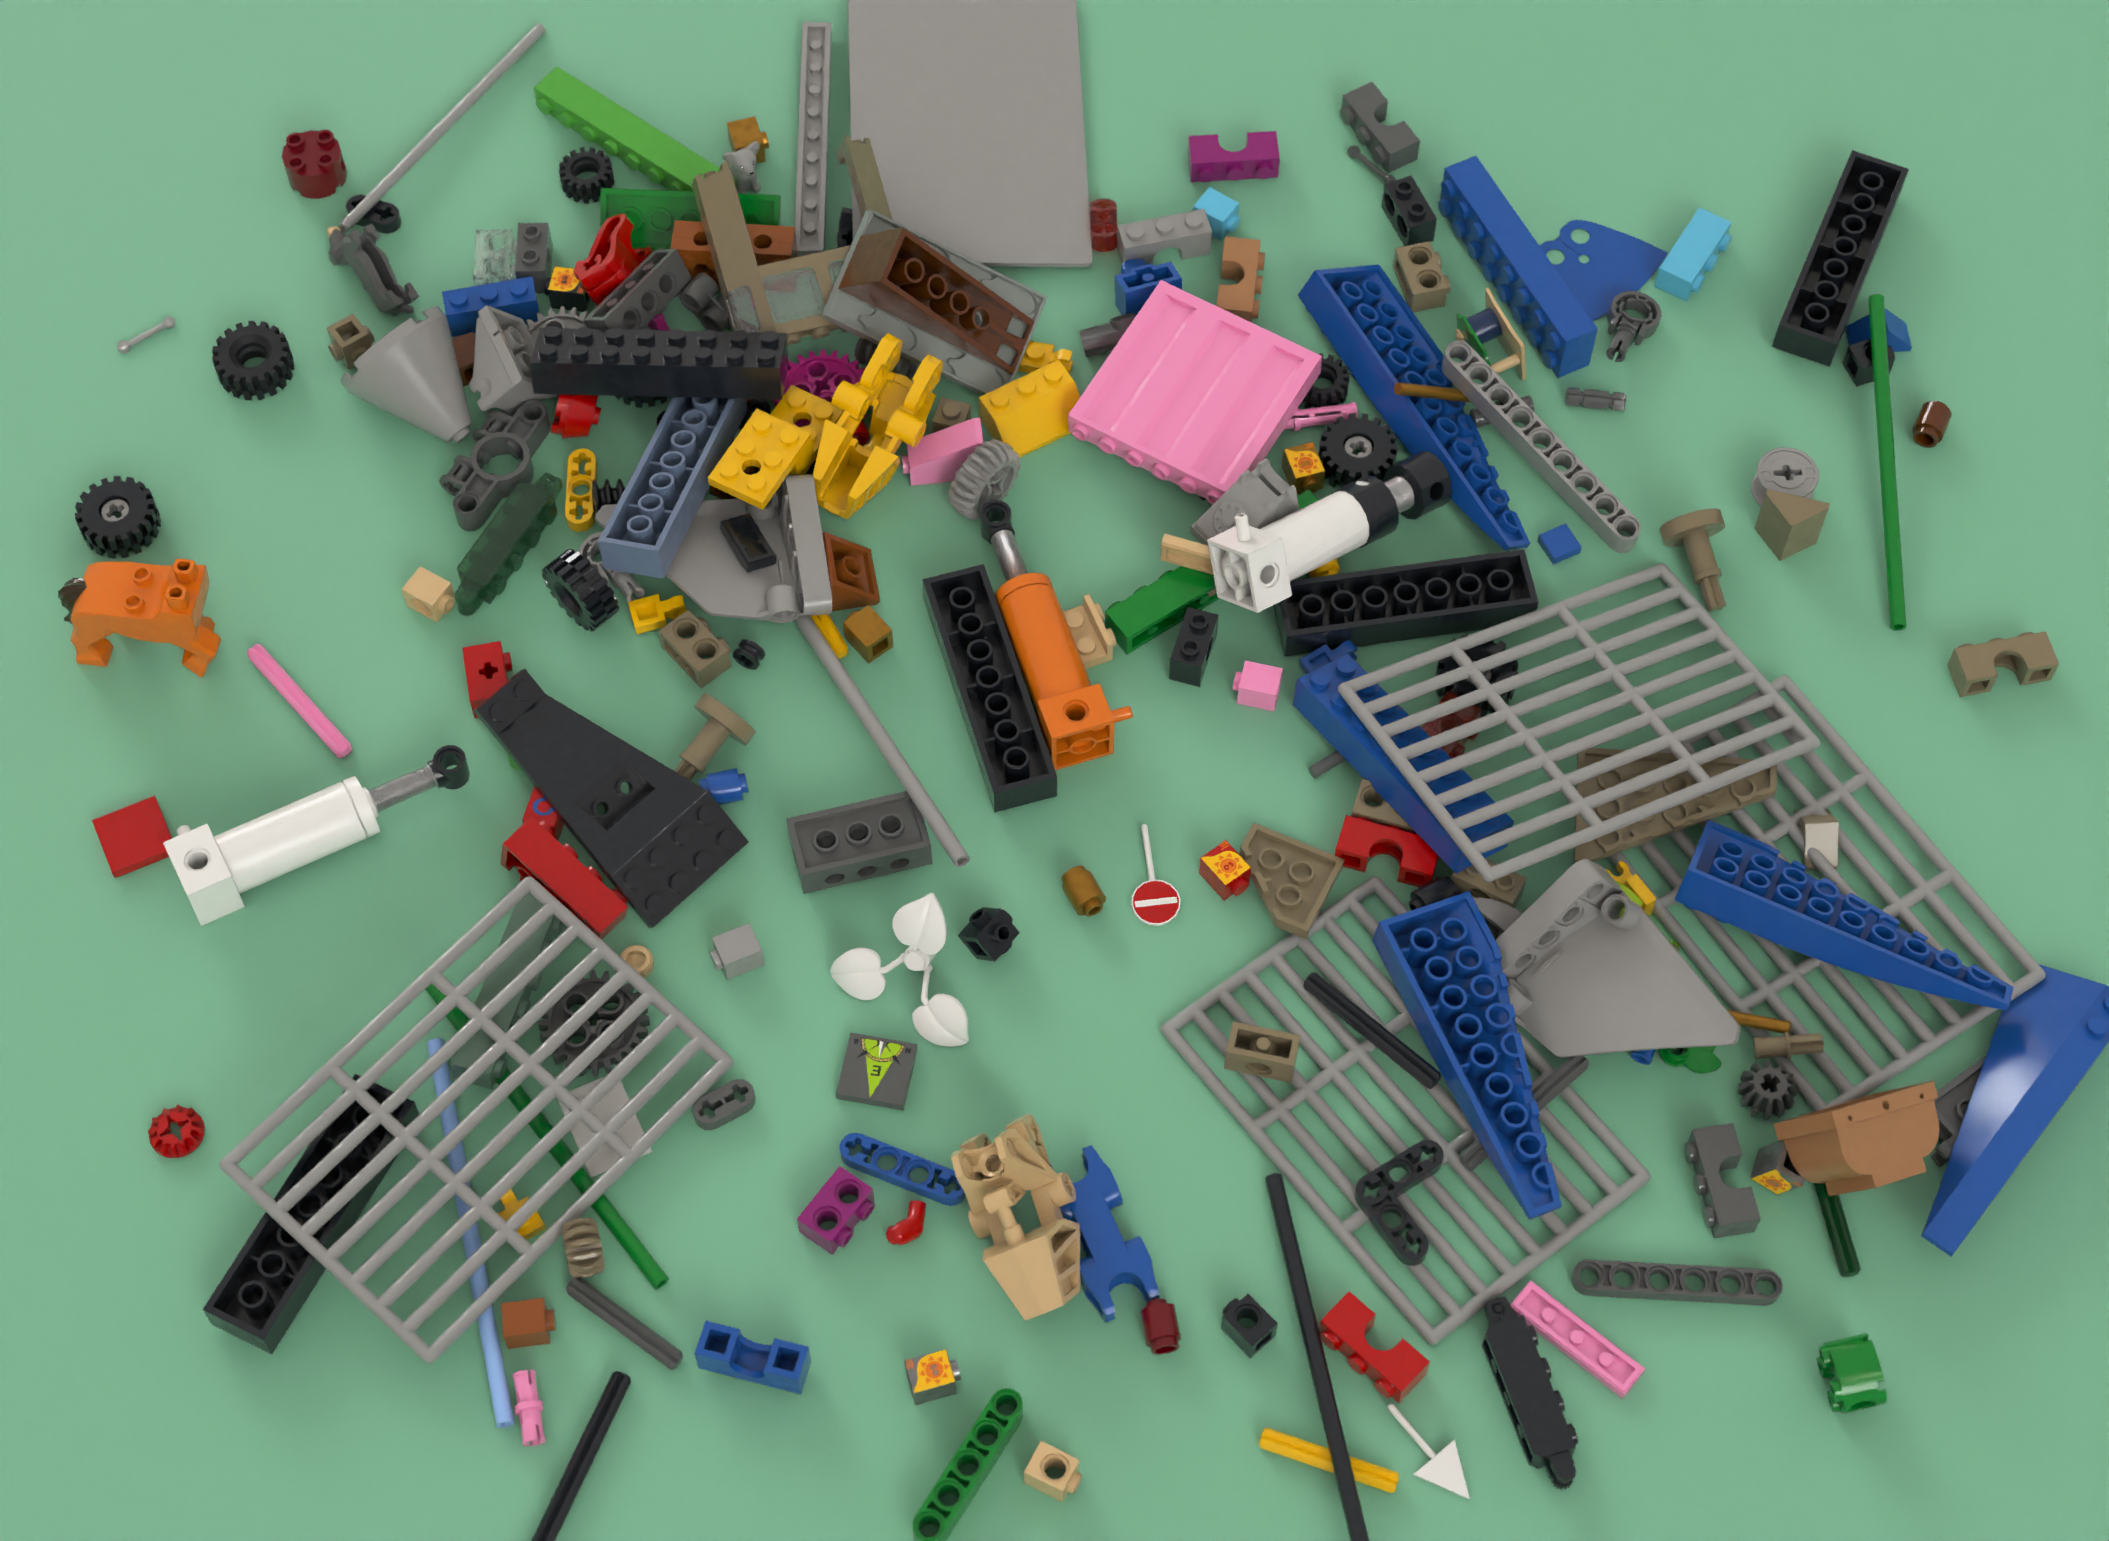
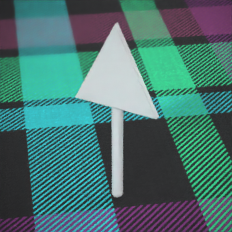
[1387,1404,1470,1500]

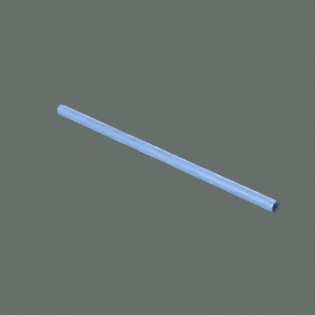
[427,1038,515,1428]

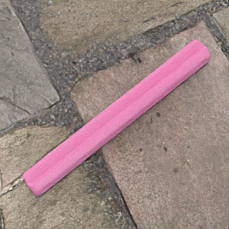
[247,644,352,758]

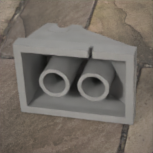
[469,305,556,417]
[1190,458,1299,545]

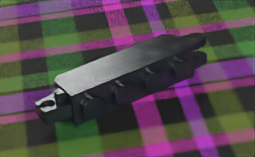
[1482,1296,1578,1490]

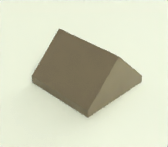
[1754,489,1830,561]

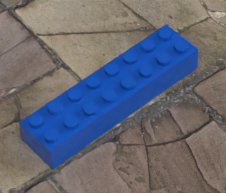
[1438,156,1598,378]
[1293,654,1514,874]

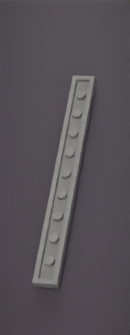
[795,22,832,257]

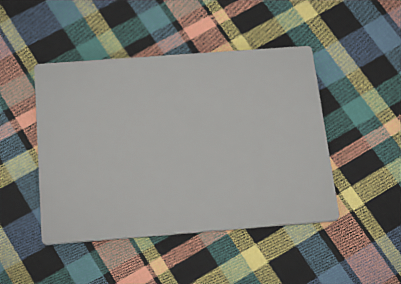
[848,0,1093,267]

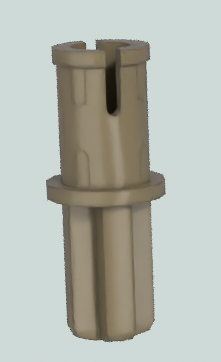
[1753,1032,1824,1059]

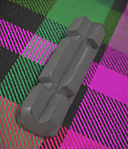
[1565,387,1626,411]

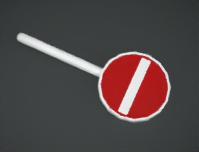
[1131,824,1181,926]

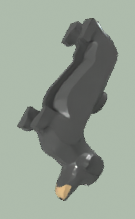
[327,224,419,316]

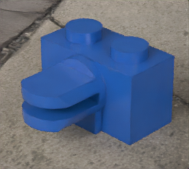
[1115,258,1182,316]

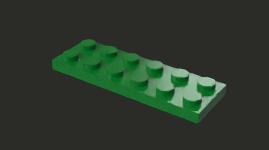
[600,188,781,251]

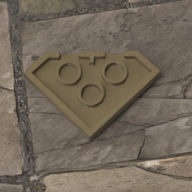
[1239,823,1345,939]

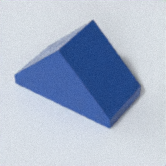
[1845,308,1912,352]

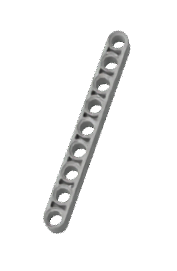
[1442,341,1641,553]

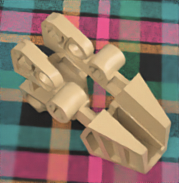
[951,1114,1080,1321]

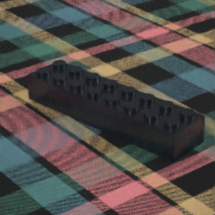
[1772,150,1909,367]
[530,326,789,399]
[1273,549,1539,656]
[922,564,1057,813]
[203,1074,419,1354]

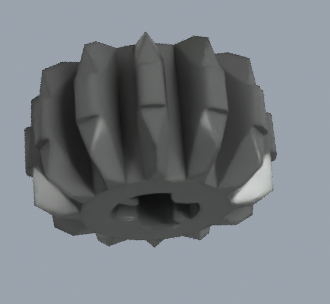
[1737,1060,1798,1121]

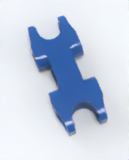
[1050,1145,1159,1323]

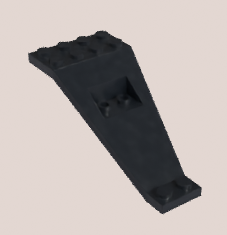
[473,669,749,928]

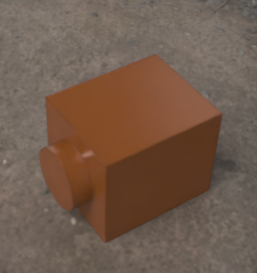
[501,1298,556,1349]

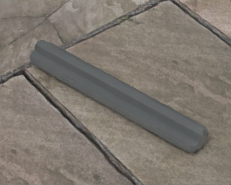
[566,1277,683,1370]

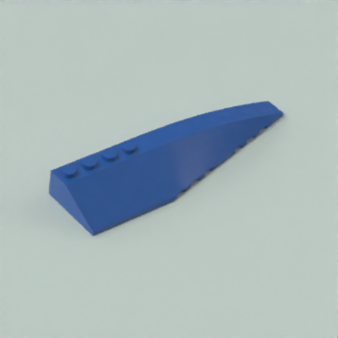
[1298,265,1531,551]

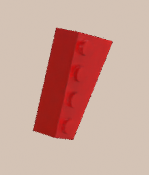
[500,816,628,940]

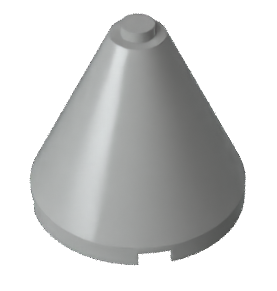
[341,306,472,443]

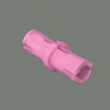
[512,1370,546,1446]

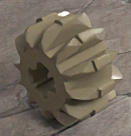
[561,1217,605,1278]

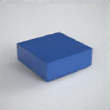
[1537,523,1582,564]

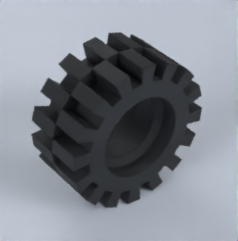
[559,147,614,204]
[1300,353,1350,409]

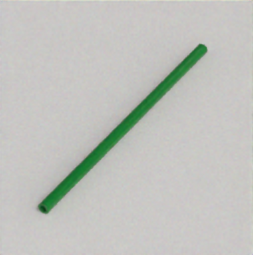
[1868,294,1906,631]
[425,983,669,1290]

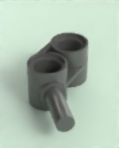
[679,273,759,333]

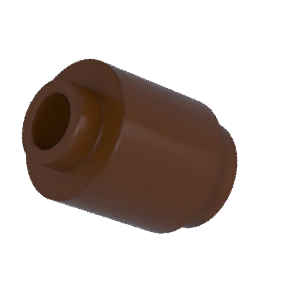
[1912,401,1952,448]

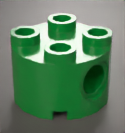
[1817,1333,1887,1414]

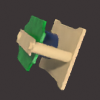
[1456,288,1526,381]

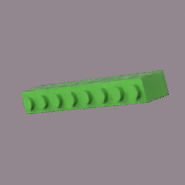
[534,67,736,191]

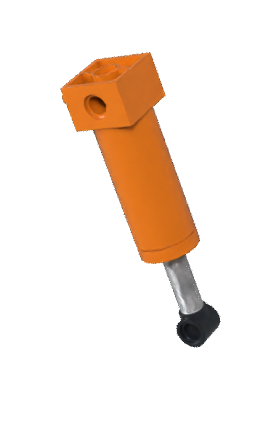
[980,500,1133,770]

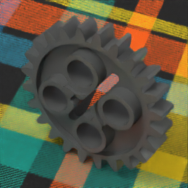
[538,970,650,1077]

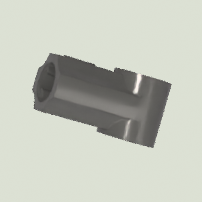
[1079,313,1136,357]

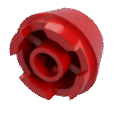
[550,394,602,439]

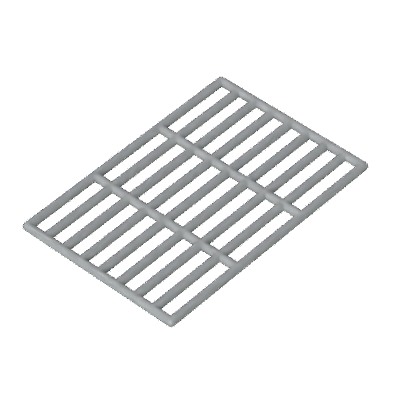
[1338,563,1820,882]
[1608,675,2046,1111]
[219,876,733,1364]
[1161,876,1651,1345]

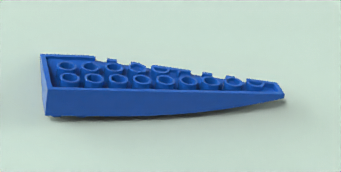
[1674,819,2014,1011]
[1372,891,1562,1220]
[1921,964,2109,1257]

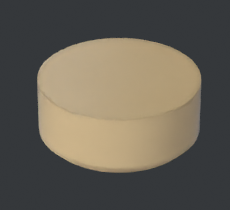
[620,945,654,978]

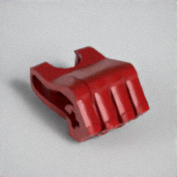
[573,214,653,306]

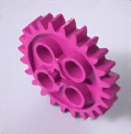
[774,349,871,427]

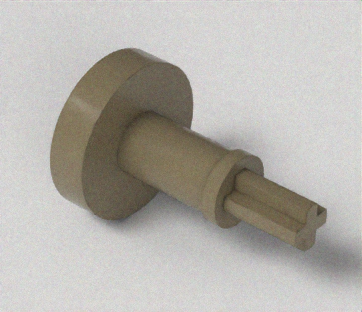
[1659,508,1727,612]
[674,693,756,781]

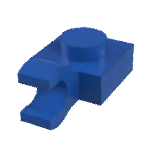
[1300,640,1357,674]

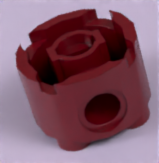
[282,129,347,199]

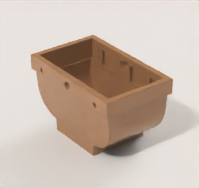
[1774,1081,1939,1196]

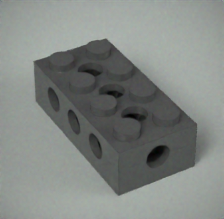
[786,791,932,894]

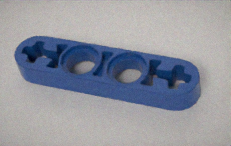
[840,1133,966,1206]

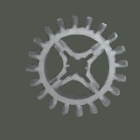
[948,439,1020,520]

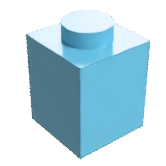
[1193,187,1240,241]

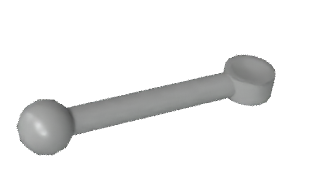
[117,317,175,354]

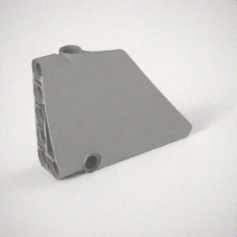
[1496,859,1740,1058]

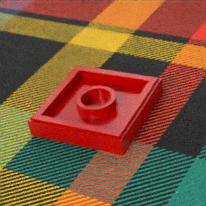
[92,796,172,878]

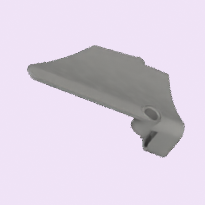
[595,474,832,623]

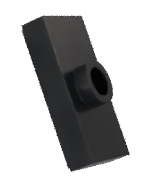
[720,513,776,573]

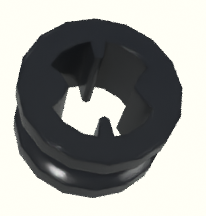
[733,639,765,670]

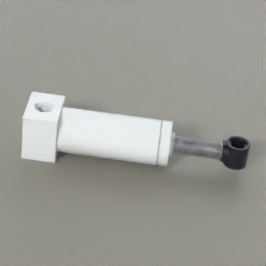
[163,745,470,926]

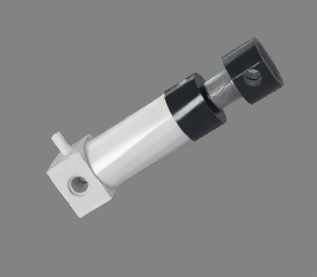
[1207,451,1452,613]

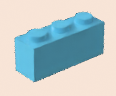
[1655,207,1732,302]

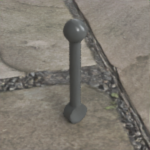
[1347,145,1396,184]

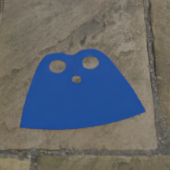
[1540,220,1668,321]

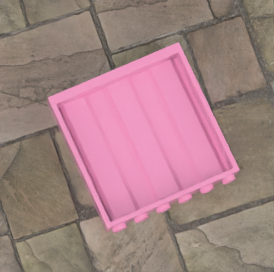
[1068,280,1322,505]

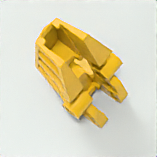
[813,333,943,520]

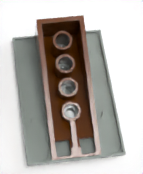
[821,210,1047,396]

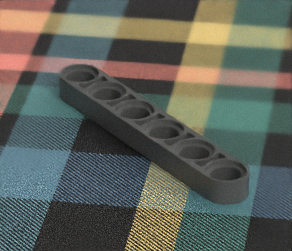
[1571,1259,1783,1306]

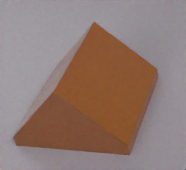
[822,532,880,611]

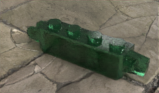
[454,472,563,617]

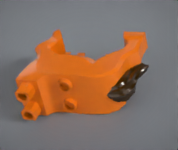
[58,558,221,677]

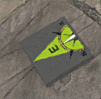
[836,1033,918,1111]

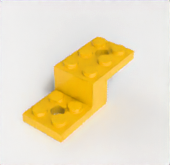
[708,385,844,510]

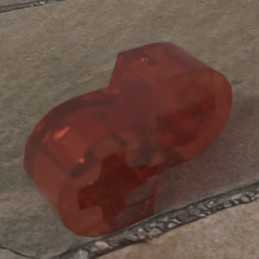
[1090,198,1117,252]

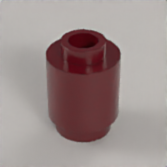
[1140,1299,1181,1355]

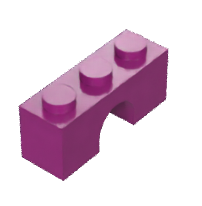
[1187,131,1280,182]

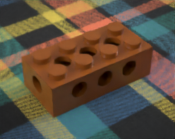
[670,220,798,293]

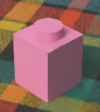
[1232,660,1283,711]

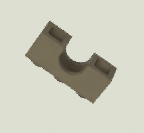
[1947,631,2059,697]

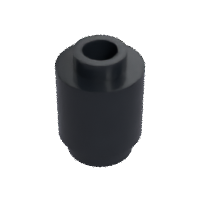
[1409,876,1460,911]

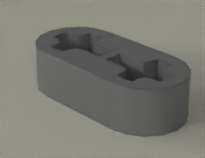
[693,1079,755,1130]

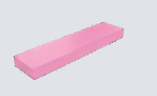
[1510,1280,1645,1399]

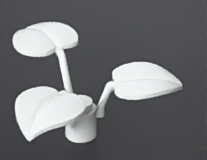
[830,893,969,1047]

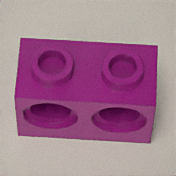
[797,1166,875,1255]

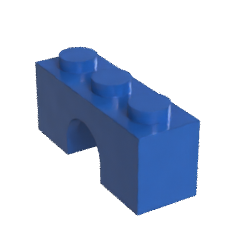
[442,276,540,337]
[695,1321,812,1394]

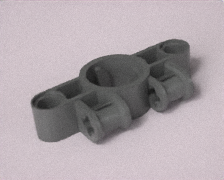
[439,399,550,531]

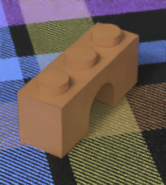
[1216,236,1265,323]

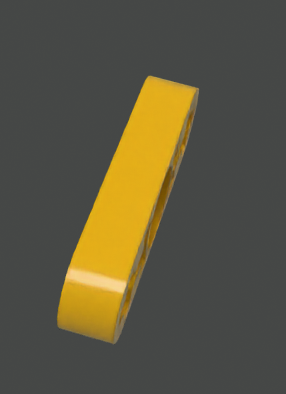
[565,448,598,532]

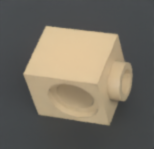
[401,566,456,622]
[1024,1441,1083,1502]

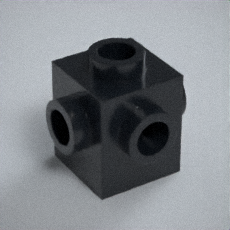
[958,907,1020,961]

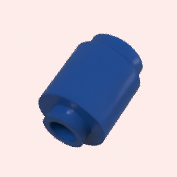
[699,768,749,805]

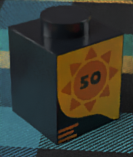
[545,266,590,312]

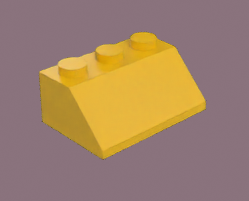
[979,360,1080,457]

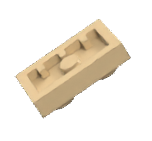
[1063,594,1116,669]

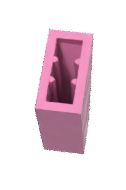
[902,418,983,486]

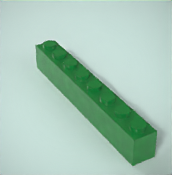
[1105,489,1318,655]

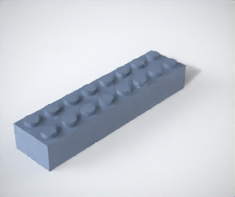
[598,397,748,579]

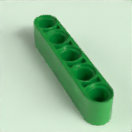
[913,1388,1023,1541]

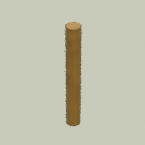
[1394,382,1471,403]
[1727,1009,1791,1034]

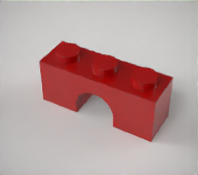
[1335,815,1439,888]
[1319,1291,1430,1404]

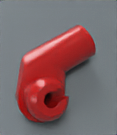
[886,1200,926,1245]

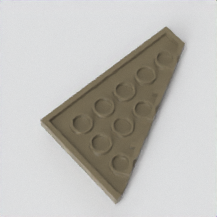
[1573,748,1777,864]

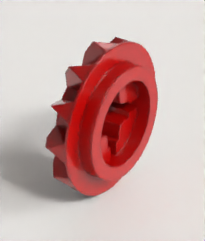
[147,1104,205,1158]

